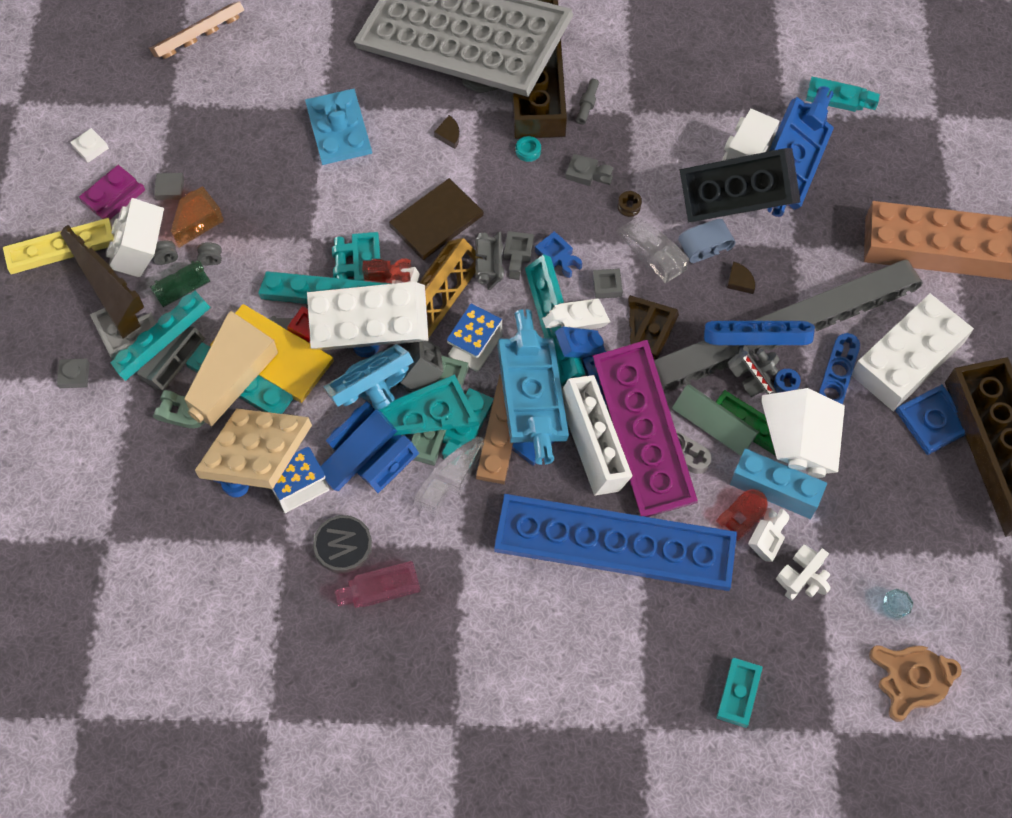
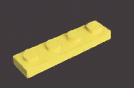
[3,218,114,274]

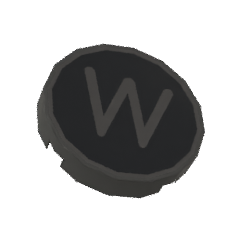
[313,515,373,574]

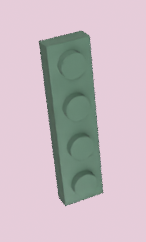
[411,356,469,466]

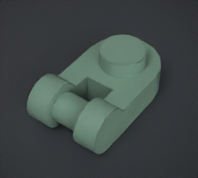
[153,390,205,429]

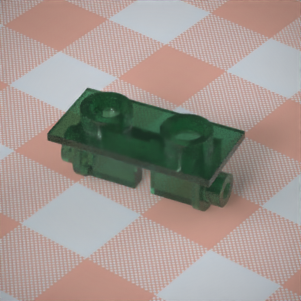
[150,261,211,307]

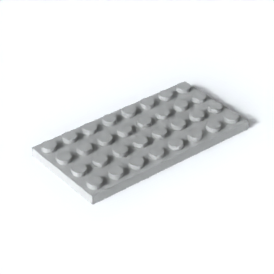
[354,0,573,97]

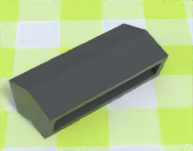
[137,326,206,391]

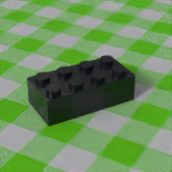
[679,148,801,223]

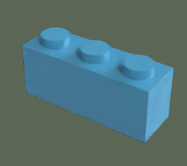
[730,448,827,519]

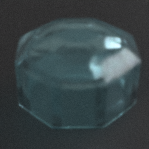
[881,588,914,621]

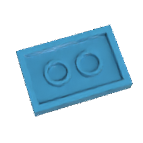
[305,89,372,165]
[323,344,414,410]

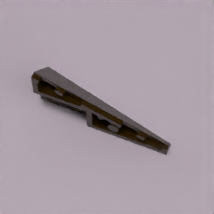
[60,225,144,339]

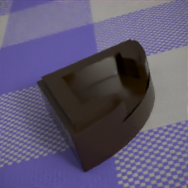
[434,115,460,149]
[727,261,755,294]

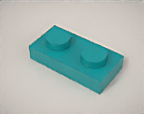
[716,658,763,728]

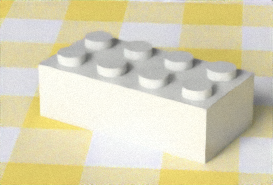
[307,282,428,350]
[851,293,974,412]

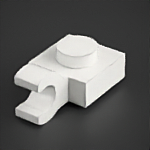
[748,508,789,562]

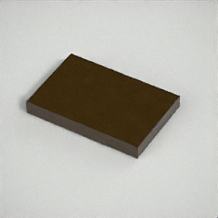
[389,178,484,260]

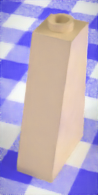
[185,311,278,427]

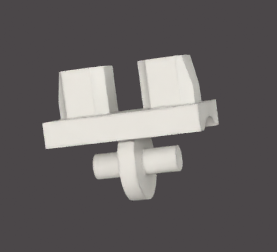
[776,545,830,601]

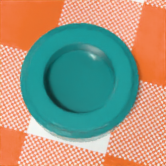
[516,136,541,162]

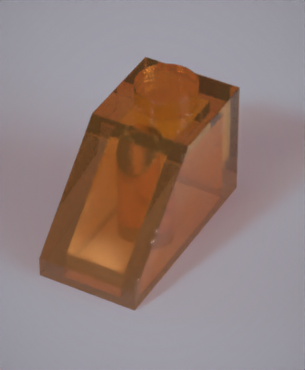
[171,186,224,248]

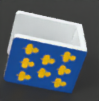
[447,303,502,372]
[272,447,329,513]

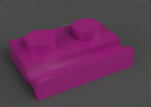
[79,164,145,220]

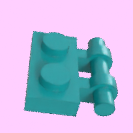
[332,232,382,283]

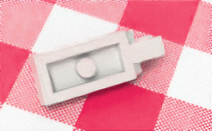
[542,299,610,329]

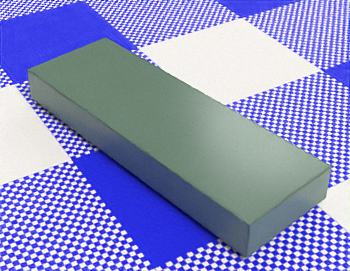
[672,384,759,456]

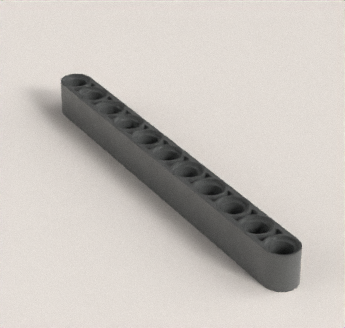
[654,260,923,393]

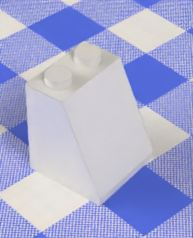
[761,388,845,478]

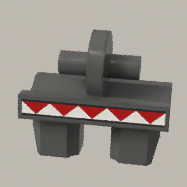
[728,345,779,397]

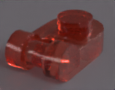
[716,489,768,541]

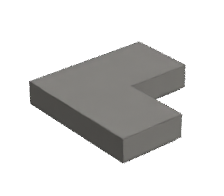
[90,308,156,360]

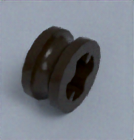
[618,191,642,217]

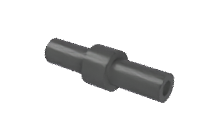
[576,78,599,125]

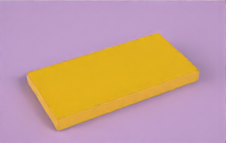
[210,304,334,404]

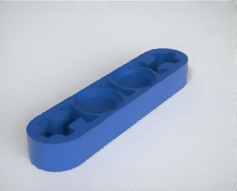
[704,321,815,345]
[818,333,860,404]

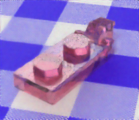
[335,561,421,608]

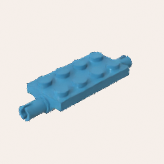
[497,309,569,465]

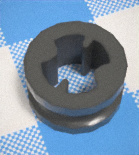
[153,240,178,265]
[197,242,222,266]

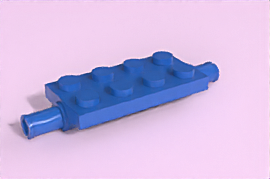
[767,86,834,217]

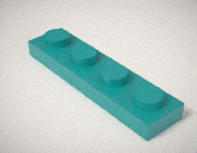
[110,290,211,381]
[186,342,293,414]

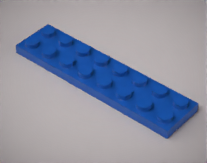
[494,494,737,591]

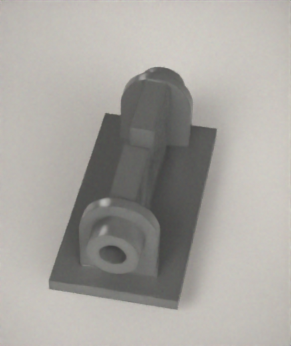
[475,232,504,290]

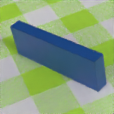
[320,409,397,491]

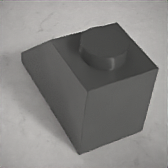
[401,340,444,393]

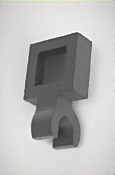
[566,154,613,186]
[504,231,534,280]

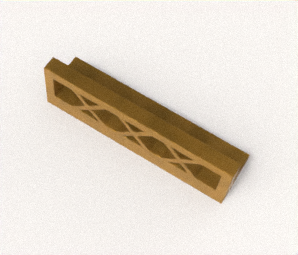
[419,238,483,338]

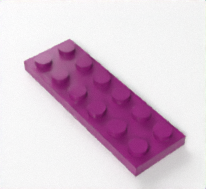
[593,340,698,517]

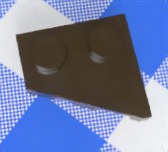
[628,295,679,360]

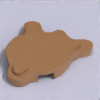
[869,645,962,722]

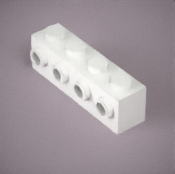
[562,375,632,496]

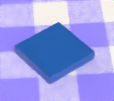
[895,384,965,455]

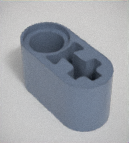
[678,219,736,263]

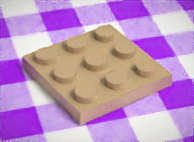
[195,409,312,489]

